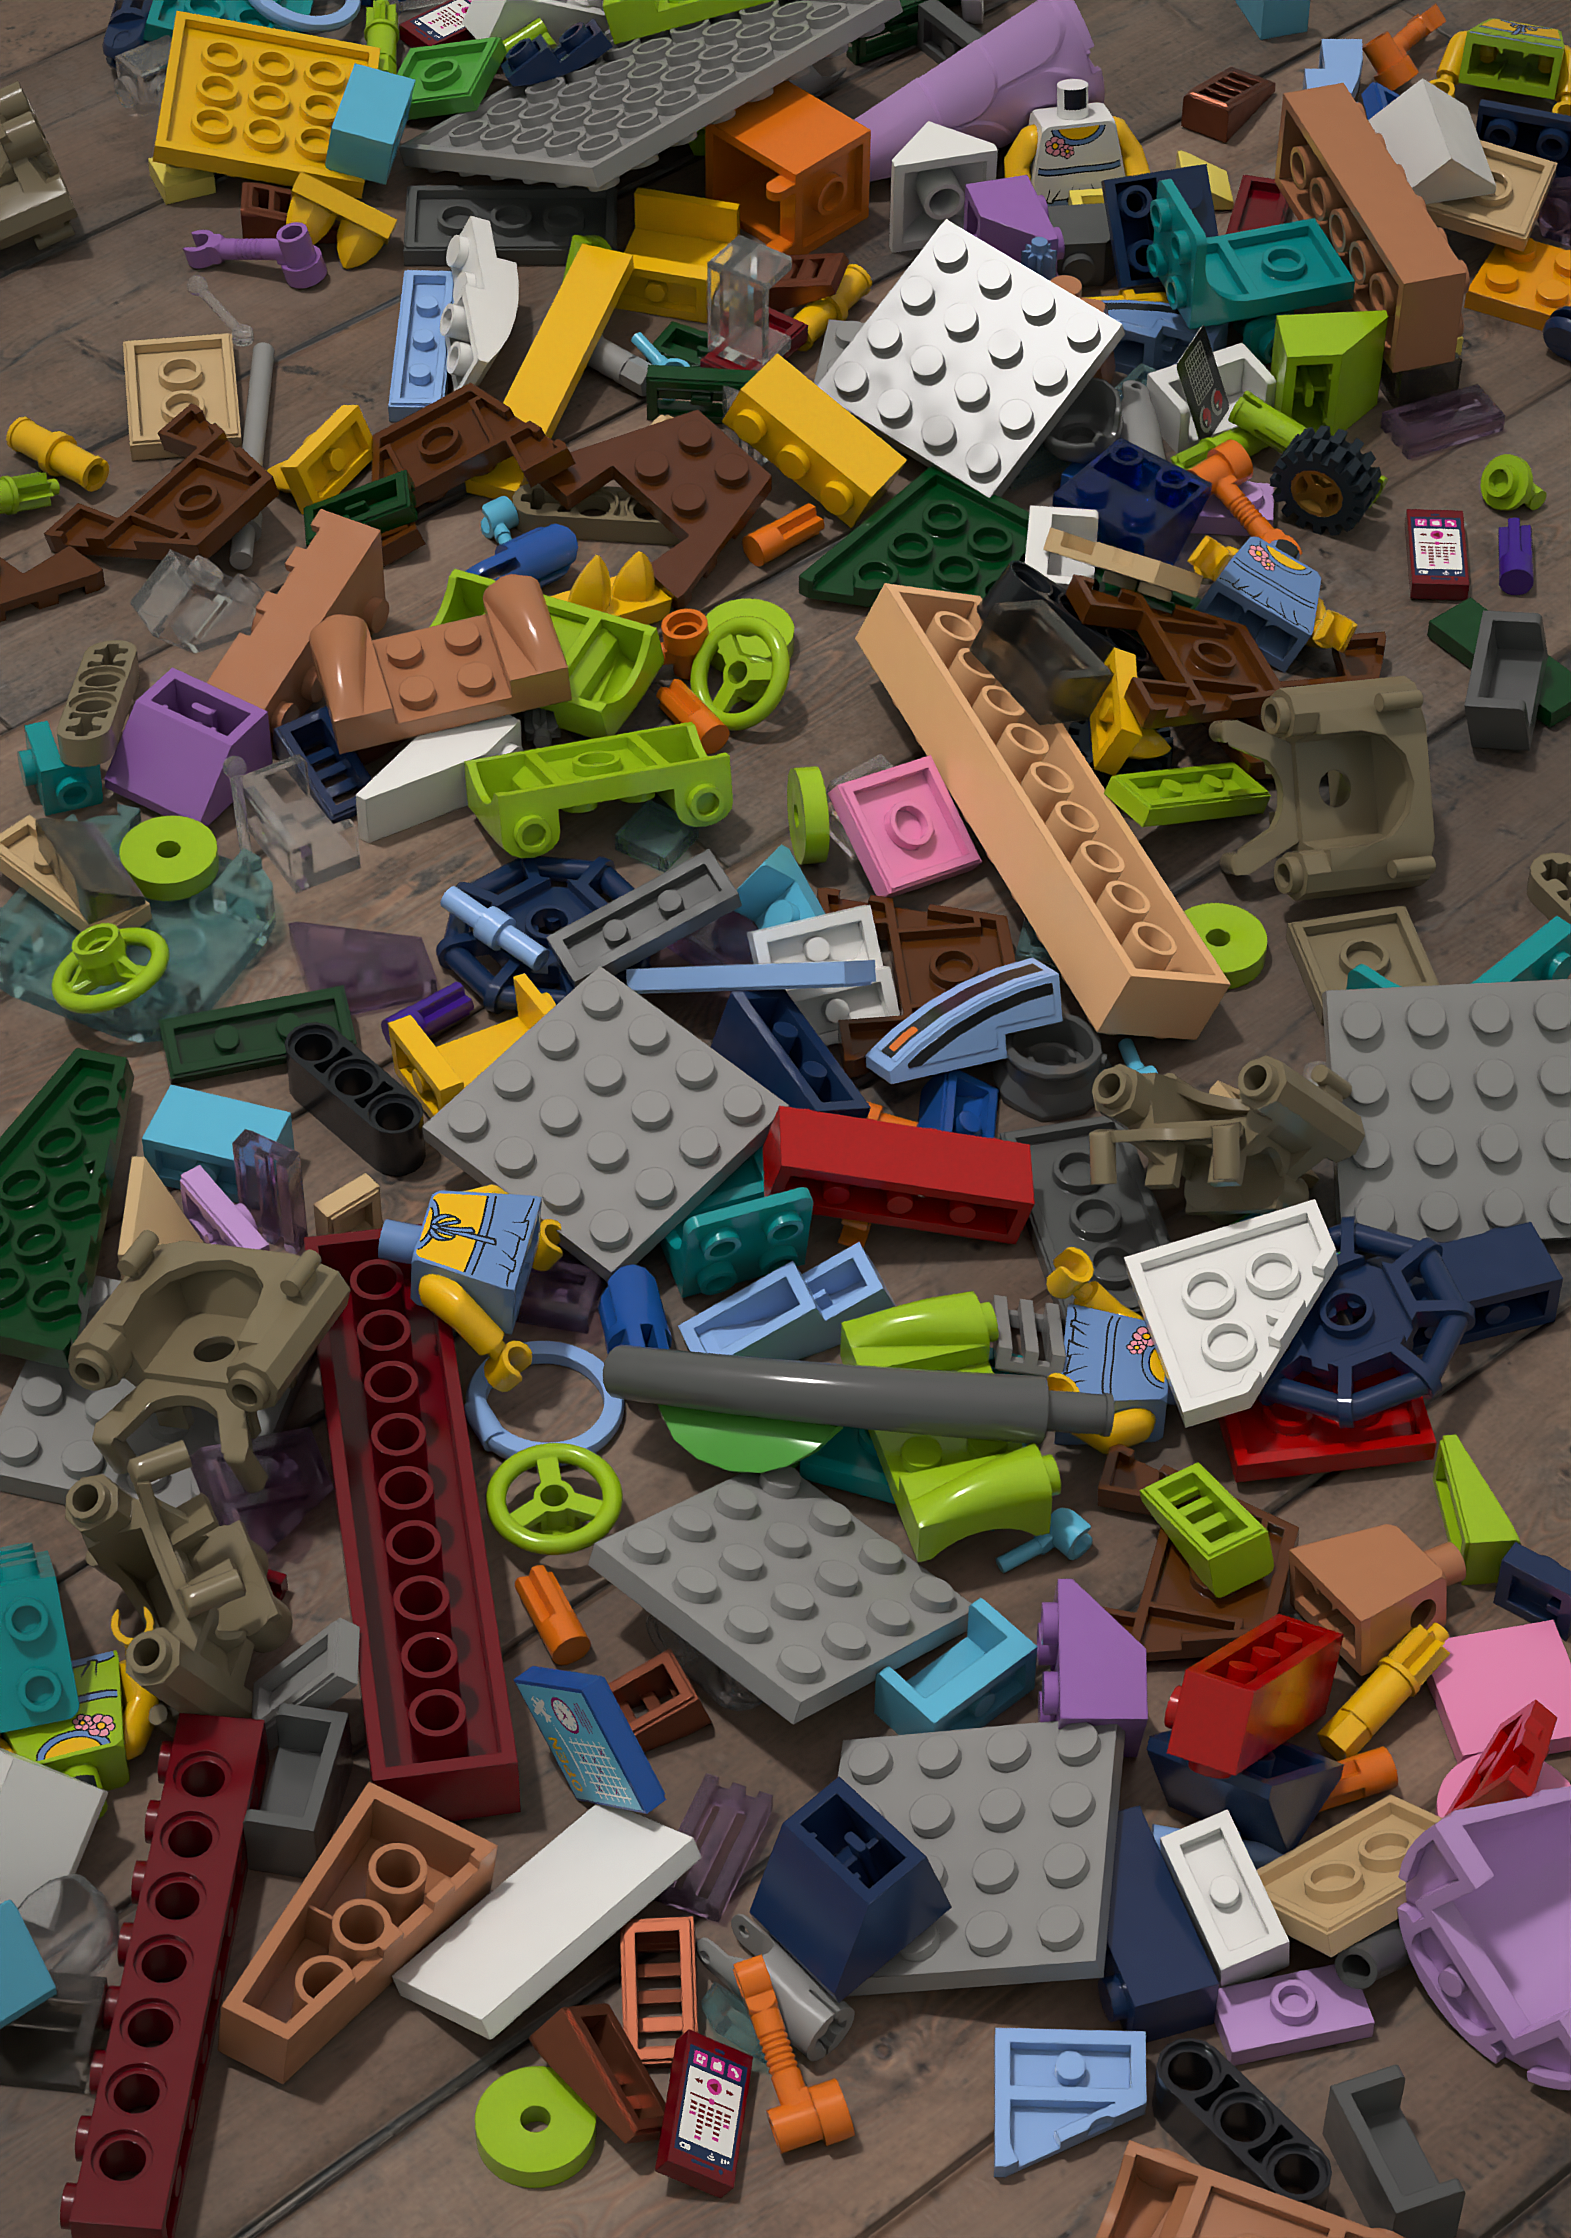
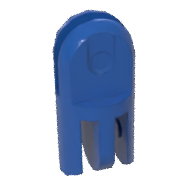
[465,524,578,588]
[598,1264,672,1402]

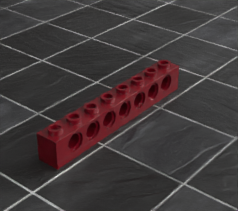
[60,1713,270,2238]

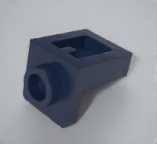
[1493,1542,1571,1641]

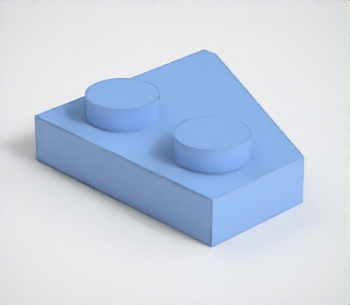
[994,2028,1147,2177]

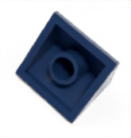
[1146,1730,1344,1854]

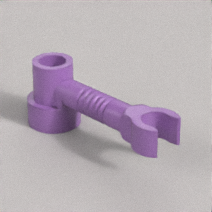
[183,222,327,288]

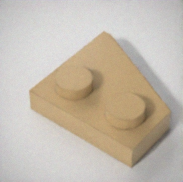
[1043,527,1203,602]

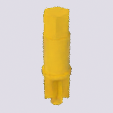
[1317,1623,1450,1761]

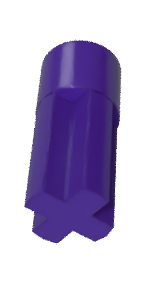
[1498,517,1534,595]
[381,981,474,1047]

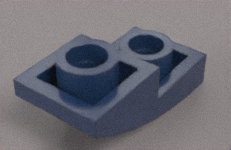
[500,18,613,87]

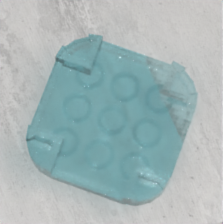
[0,804,276,1043]

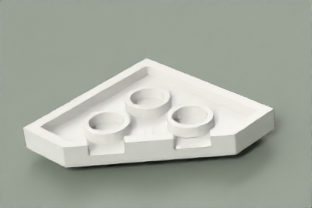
[1124,1199,1338,1428]

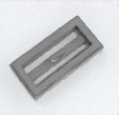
[992,1295,1066,1378]

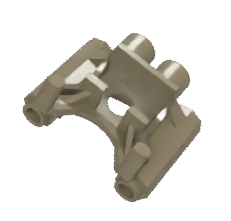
[0,81,78,251]
[1209,676,1436,901]
[1089,1055,1365,1226]
[68,1230,351,1493]
[65,1440,293,1738]

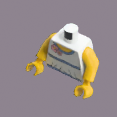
[1004,79,1150,206]

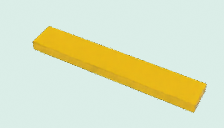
[465,244,634,503]

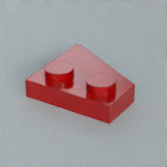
[1444,1699,1558,1817]

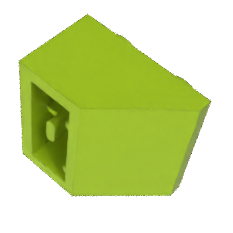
[1270,310,1388,436]

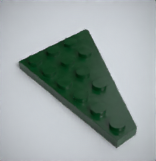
[799,466,1201,647]
[0,1048,134,1369]

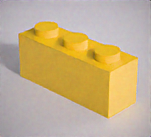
[722,353,907,528]

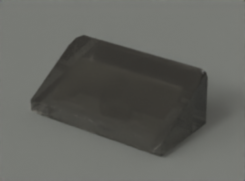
[35,818,146,924]

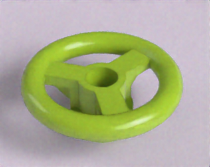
[690,616,790,731]
[51,923,170,1014]
[486,1443,623,1555]

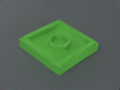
[396,37,507,120]

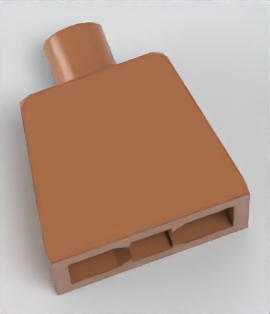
[1289,1524,1466,1676]

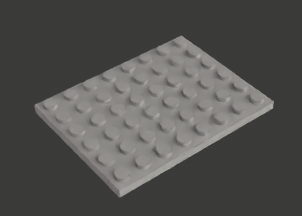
[399,0,903,192]

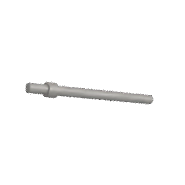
[230,342,275,570]

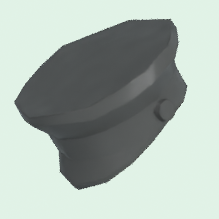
[991,1013,1112,1122]

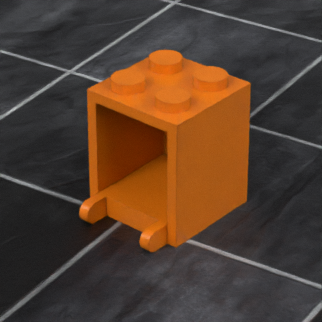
[705,80,871,256]

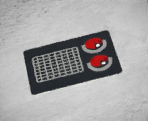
[1176,325,1229,442]

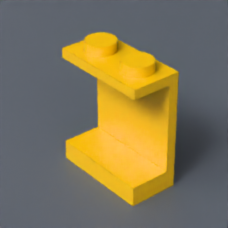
[615,187,740,323]
[388,973,556,1119]

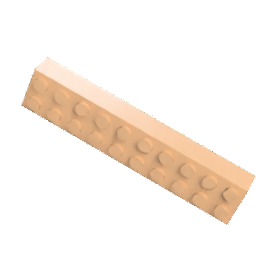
[855,583,1231,1040]

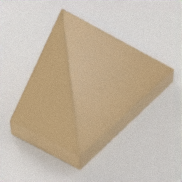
[118,1157,204,1281]

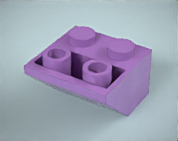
[963,175,1065,277]
[104,667,273,826]
[1037,1579,1148,1757]

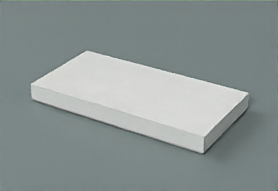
[392,1804,702,2040]

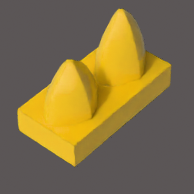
[286,171,397,269]
[267,405,373,515]
[550,551,672,625]
[1087,648,1171,776]

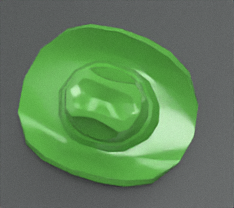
[658,1405,843,1473]

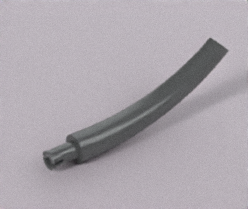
[603,1345,1114,1445]

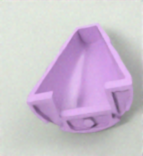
[854,0,1105,182]
[1397,1786,1571,2090]

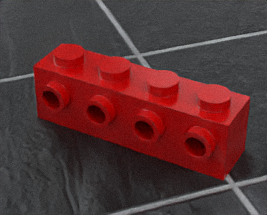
[763,1105,1035,1245]
[1164,1614,1344,1779]

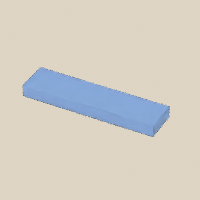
[388,270,454,422]
[626,960,876,994]

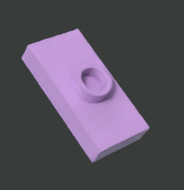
[180,1165,270,1251]
[1214,1964,1375,2066]

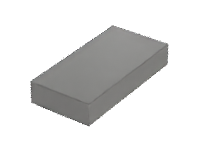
[252,1618,360,1750]

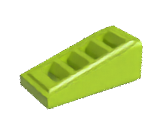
[1432,1434,1521,1585]
[1139,1462,1274,1598]

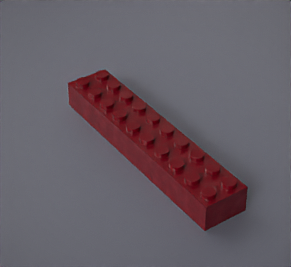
[304,1224,521,1821]

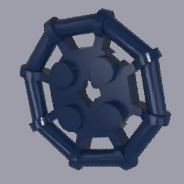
[436,856,652,1014]
[1256,1216,1475,1429]

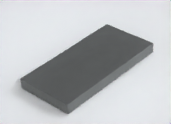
[403,185,617,266]
[1000,1116,1172,1335]

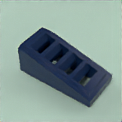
[273,706,372,826]

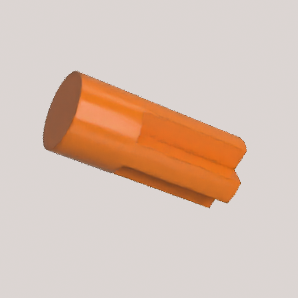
[742,503,825,567]
[656,679,729,754]
[515,1565,591,1665]
[1319,1746,1398,1812]

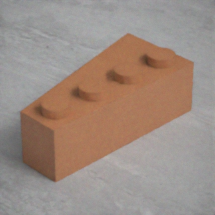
[207,509,389,751]
[218,1782,498,2084]

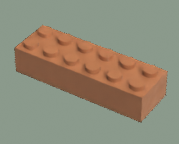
[1274,83,1470,373]

